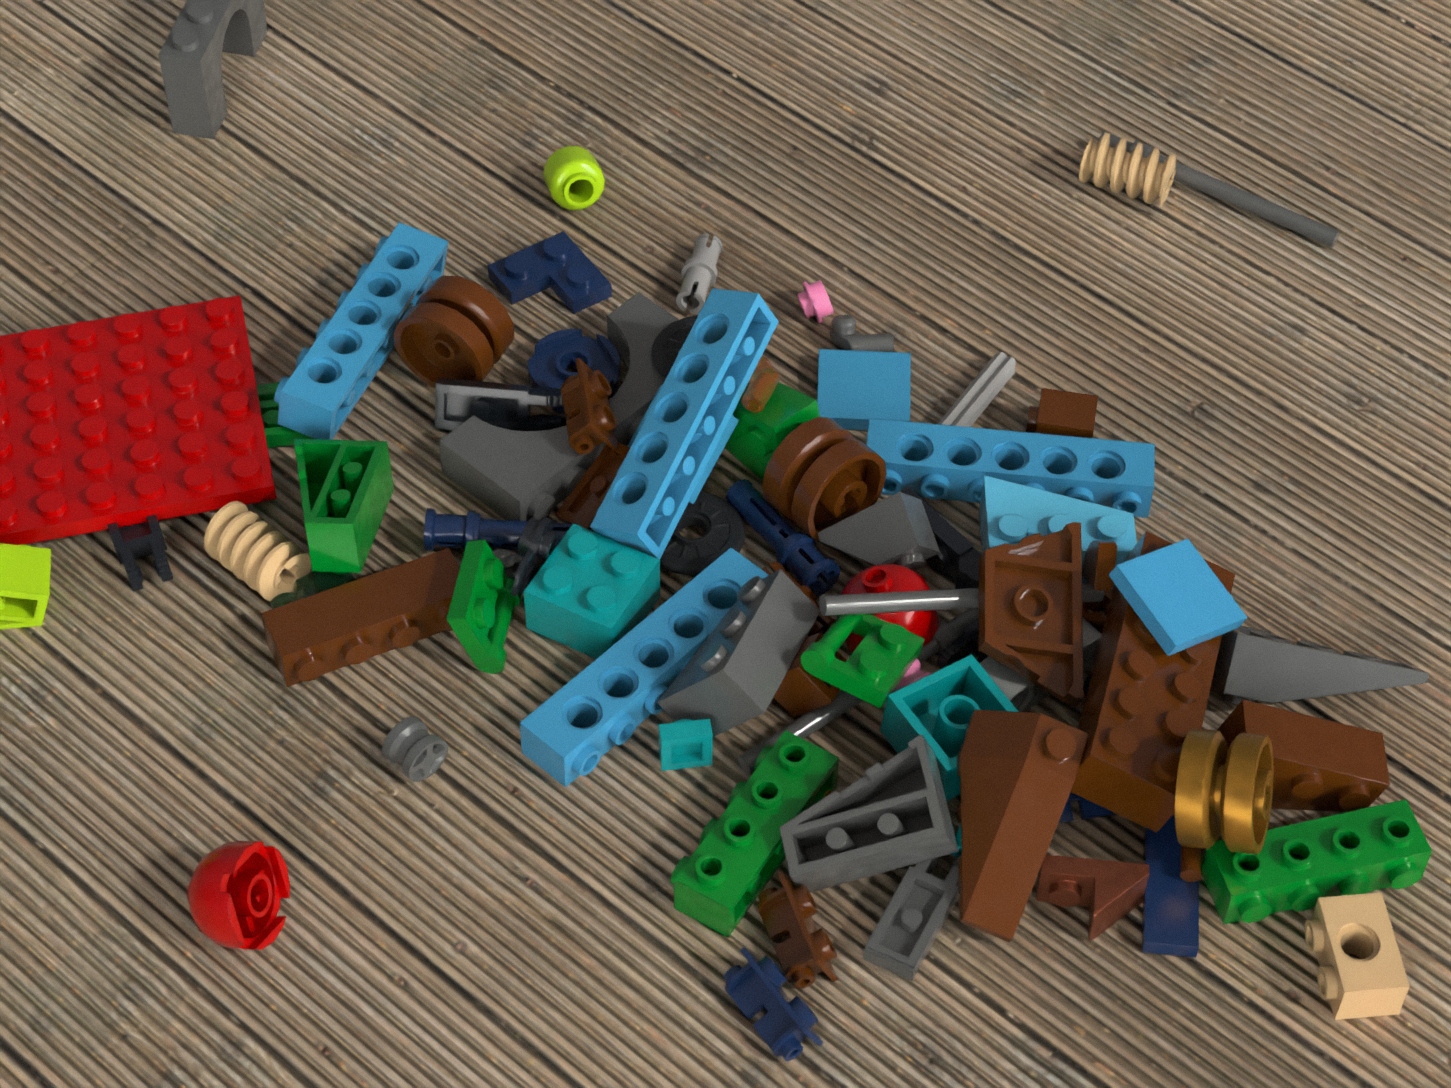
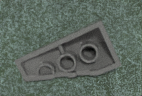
[1211,626,1429,705]

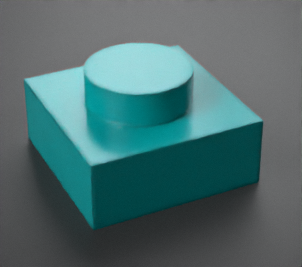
[658,719,713,771]

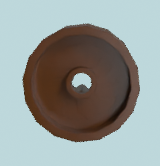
[394,275,514,388]
[762,417,887,542]

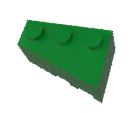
[724,370,820,481]
[294,439,394,574]

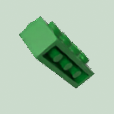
[671,730,839,938]
[1202,799,1432,925]

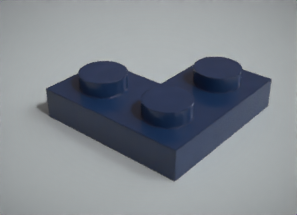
[488,231,612,314]

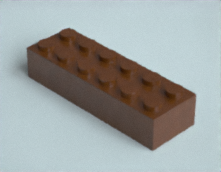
[1071,531,1235,832]

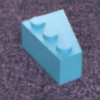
[979,475,1137,588]

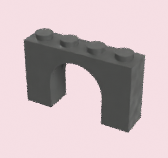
[158,0,268,139]

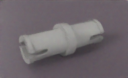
[676,233,723,314]

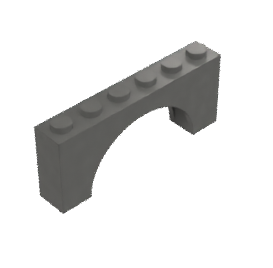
[439,292,679,521]

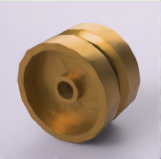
[1175,728,1274,854]

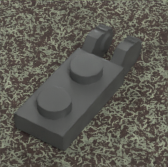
[863,855,962,981]

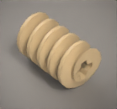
[1078,132,1176,207]
[204,501,311,602]

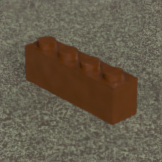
[261,548,460,687]

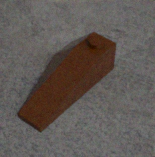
[957,709,1089,942]

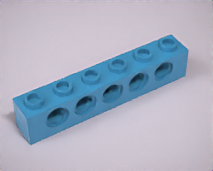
[274,222,448,440]
[590,288,779,559]
[866,418,1155,518]
[520,548,769,788]

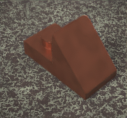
[1036,854,1150,941]

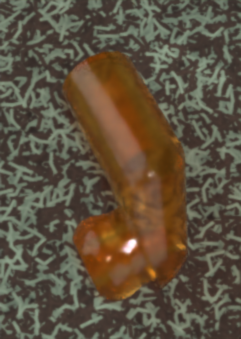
[741,356,780,413]

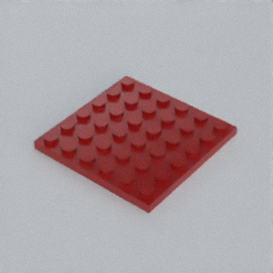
[0,295,277,545]

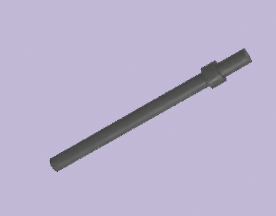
[1098,131,1340,247]
[819,583,1104,616]
[738,608,979,774]

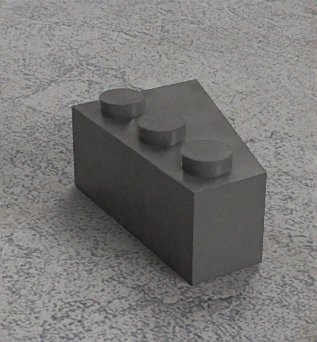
[657,569,820,737]
[780,734,959,893]

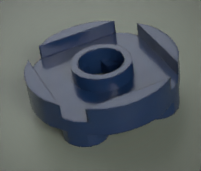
[528,329,620,414]

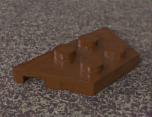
[979,522,1083,707]

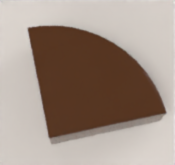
[1082,540,1118,591]

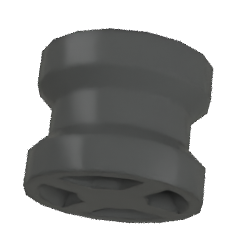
[382,716,448,782]

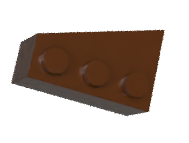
[1217,700,1390,812]

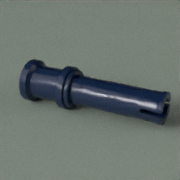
[726,479,840,597]
[424,508,573,552]

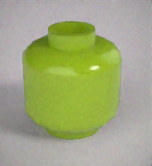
[543,146,605,210]

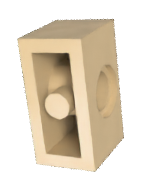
[1305,892,1410,1020]

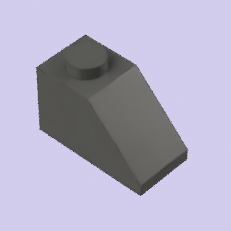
[818,492,940,571]

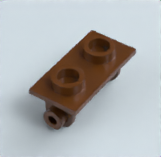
[561,358,618,454]
[757,871,838,989]

